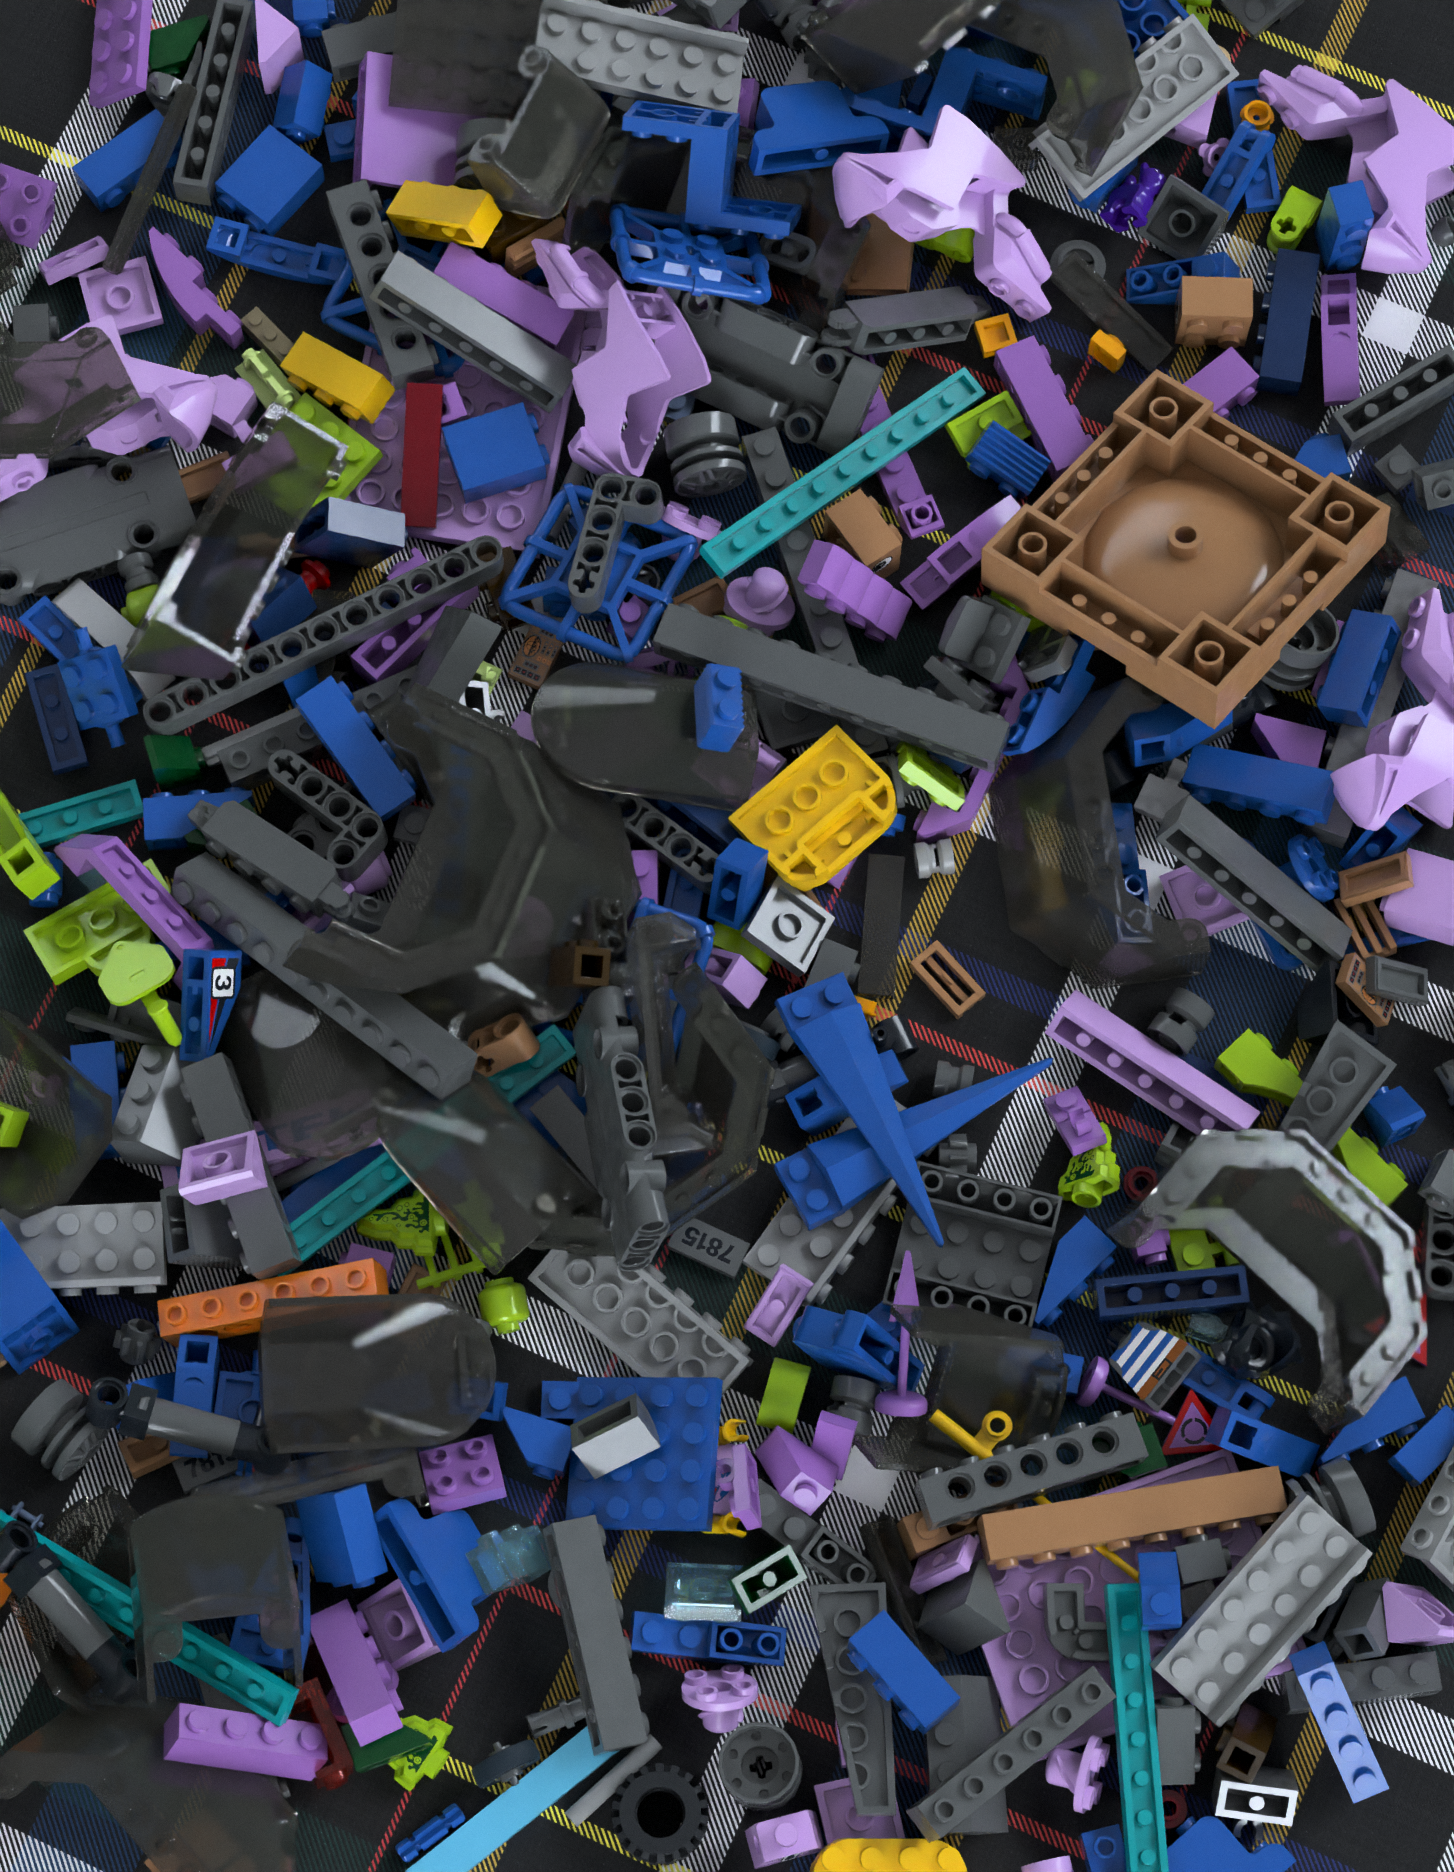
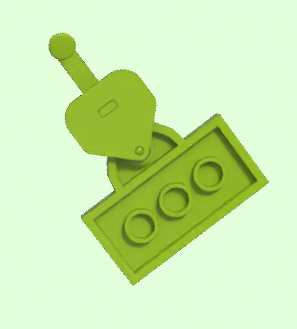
[23,858,182,1047]

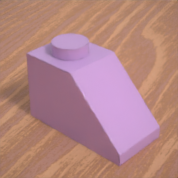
[210,374,258,438]
[678,944,767,1009]

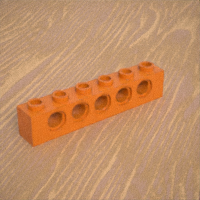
[157,1258,390,1348]

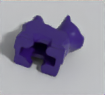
[1100,162,1167,233]

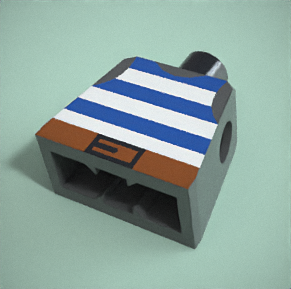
[1107,1321,1202,1413]

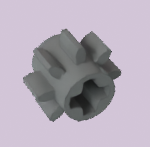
[938,1134,977,1173]
[113,1318,163,1365]

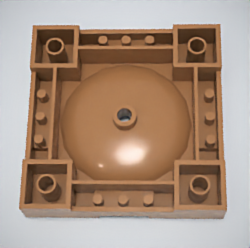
[981,369,1391,729]

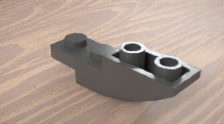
[758,1478,881,1584]

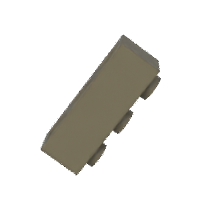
[241,306,294,373]

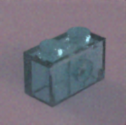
[466,1524,551,1595]

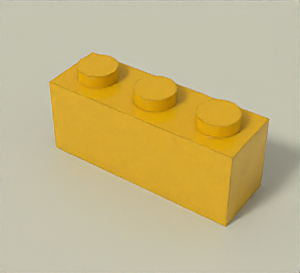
[386,180,503,248]
[280,331,395,424]

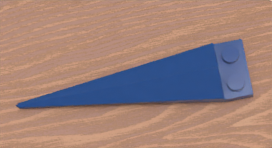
[775,972,944,1248]
[774,1058,1053,1231]

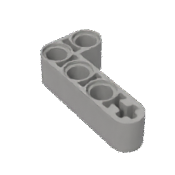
[51,578,176,701]

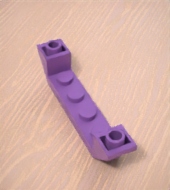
[833,346,945,540]
[913,655,1030,844]
[54,834,215,991]

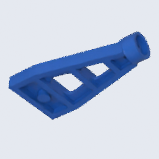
[229,1517,311,1677]

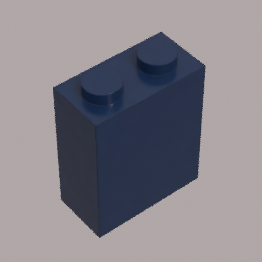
[294,496,408,569]

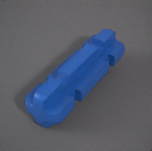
[395,1803,466,1863]

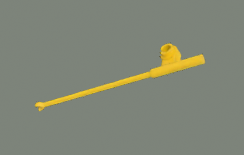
[929,1409,1139,1583]

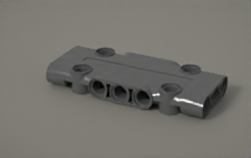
[646,285,884,456]
[0,445,201,606]
[572,986,670,1271]

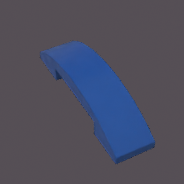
[206,216,346,285]

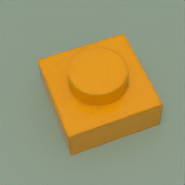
[974,313,1017,358]
[1088,329,1127,374]

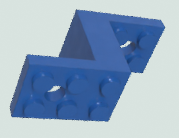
[851,45,1048,153]
[622,100,802,240]
[0,1219,80,1375]

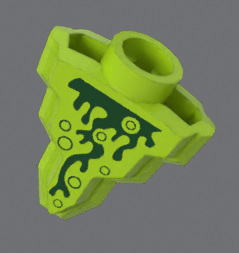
[1058,1122,1120,1208]
[357,1187,449,1256]
[388,1715,453,1792]

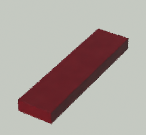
[401,383,443,529]

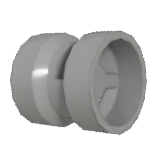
[913,838,955,879]

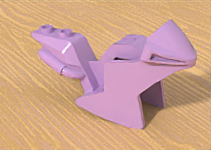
[1257,64,1454,274]
[832,105,1052,323]
[531,238,711,478]
[0,315,218,502]
[1330,587,1454,831]

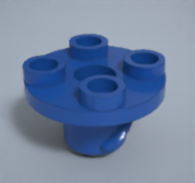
[1277,834,1340,903]

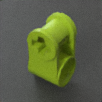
[1266,185,1323,255]

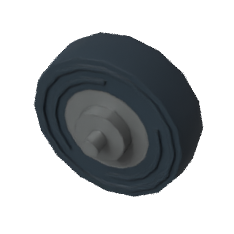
[471,1740,540,1788]

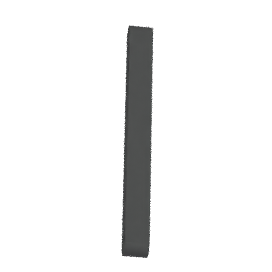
[143,535,504,735]

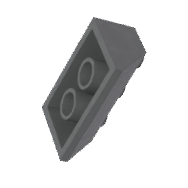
[108,1045,202,1167]

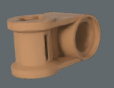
[468,1013,540,1077]

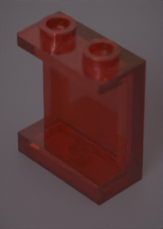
[288,1677,354,1791]

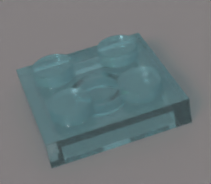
[664,1562,743,1623]

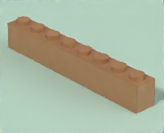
[976,1465,1287,1570]

